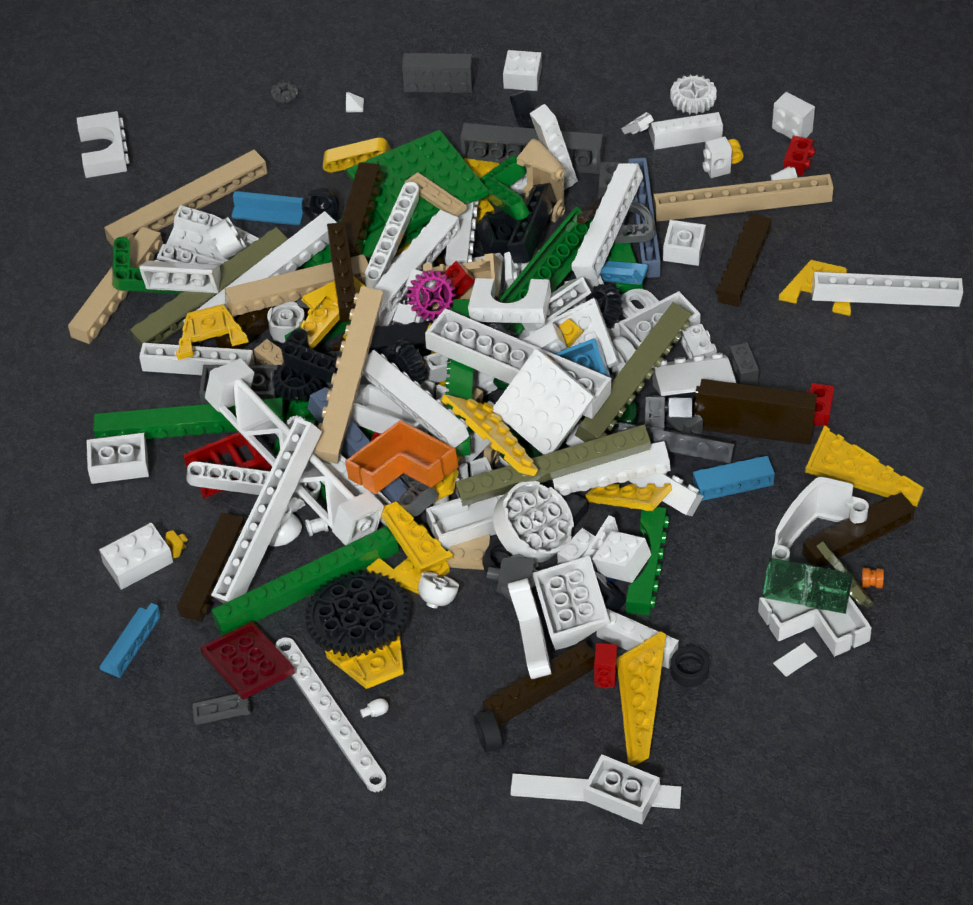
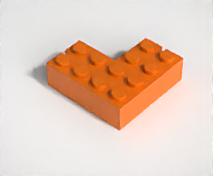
[345,420,459,494]

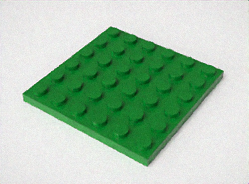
[346,130,489,236]

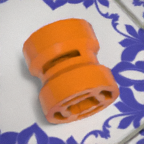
[862,568,884,589]

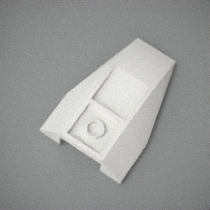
[157,205,259,267]

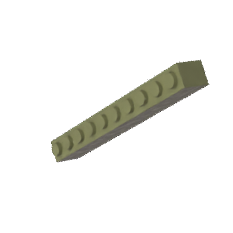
[130,227,288,348]
[575,302,692,442]
[456,424,651,507]

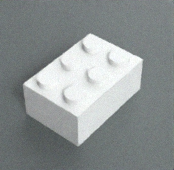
[87,433,149,484]
[99,523,173,590]
[584,754,660,824]

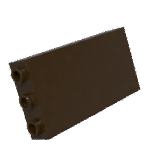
[694,379,817,445]

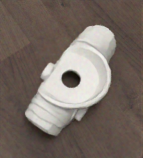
[269,497,306,546]

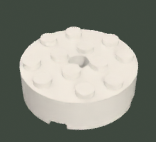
[493,481,574,563]

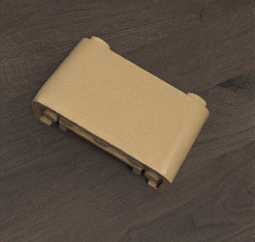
[517,139,565,222]
[423,253,502,311]

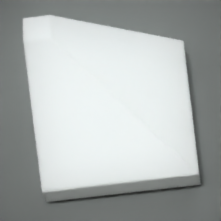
[346,92,364,112]

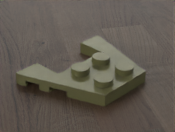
[817,541,874,608]

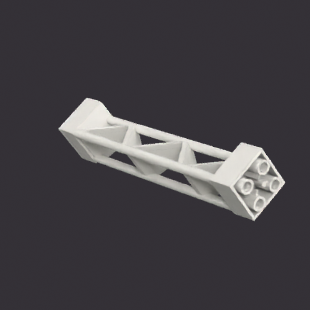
[205,358,384,546]

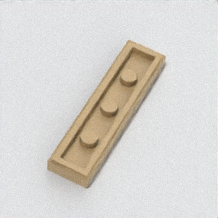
[405,172,467,217]

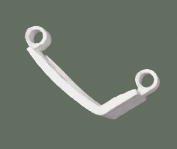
[771,477,869,571]

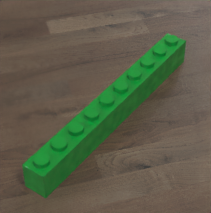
[445,299,474,456]
[93,398,285,439]
[212,526,399,636]

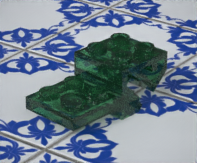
[762,557,853,614]

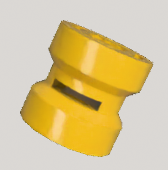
[728,139,744,164]

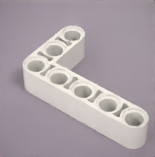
[508,578,552,679]

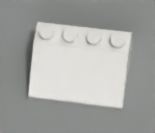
[652,353,736,396]
[532,555,610,651]

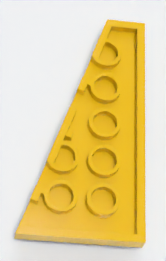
[441,394,538,476]
[805,425,924,507]
[617,631,666,766]

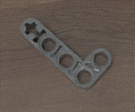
[399,473,438,517]

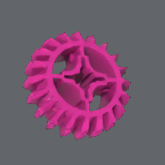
[406,270,456,321]

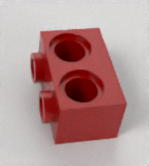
[783,135,815,176]
[440,261,475,306]
[806,383,834,427]
[594,643,617,688]

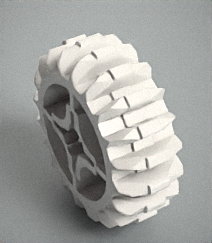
[670,74,717,115]

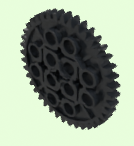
[305,570,411,657]

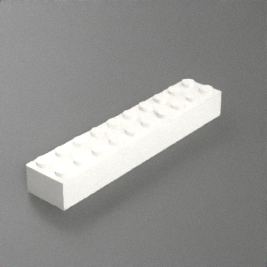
[425,308,611,419]

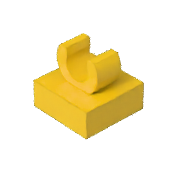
[165,530,188,559]

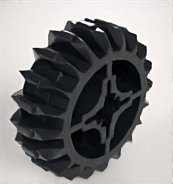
[582,284,624,329]
[384,339,427,385]
[272,362,323,404]

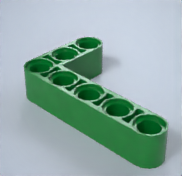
[480,155,530,220]
[112,237,184,294]

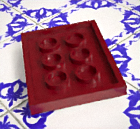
[200,621,295,700]

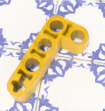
[323,138,392,173]

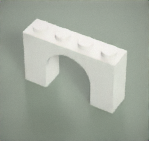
[77,111,129,178]
[468,278,551,323]

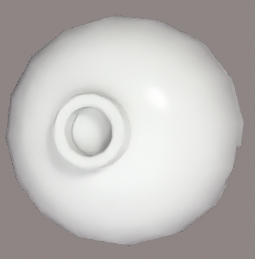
[418,572,459,608]

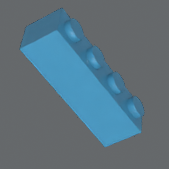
[693,456,775,501]

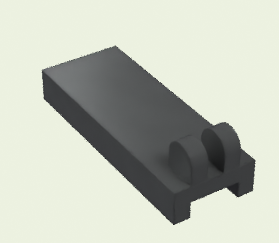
[193,694,251,725]

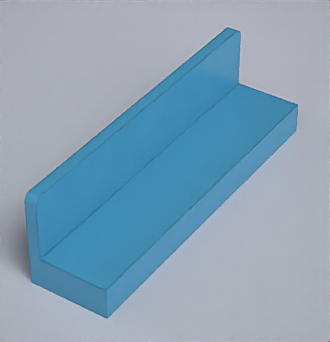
[232,191,304,225]
[600,261,648,285]
[99,603,161,678]

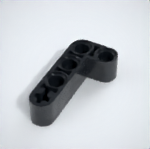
[510,90,553,128]
[281,328,338,383]

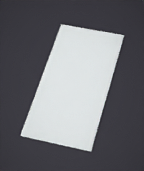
[773,643,817,677]

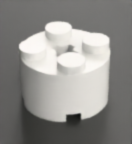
[207,217,247,260]
[267,302,305,343]

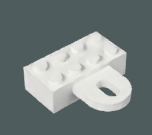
[618,289,701,350]

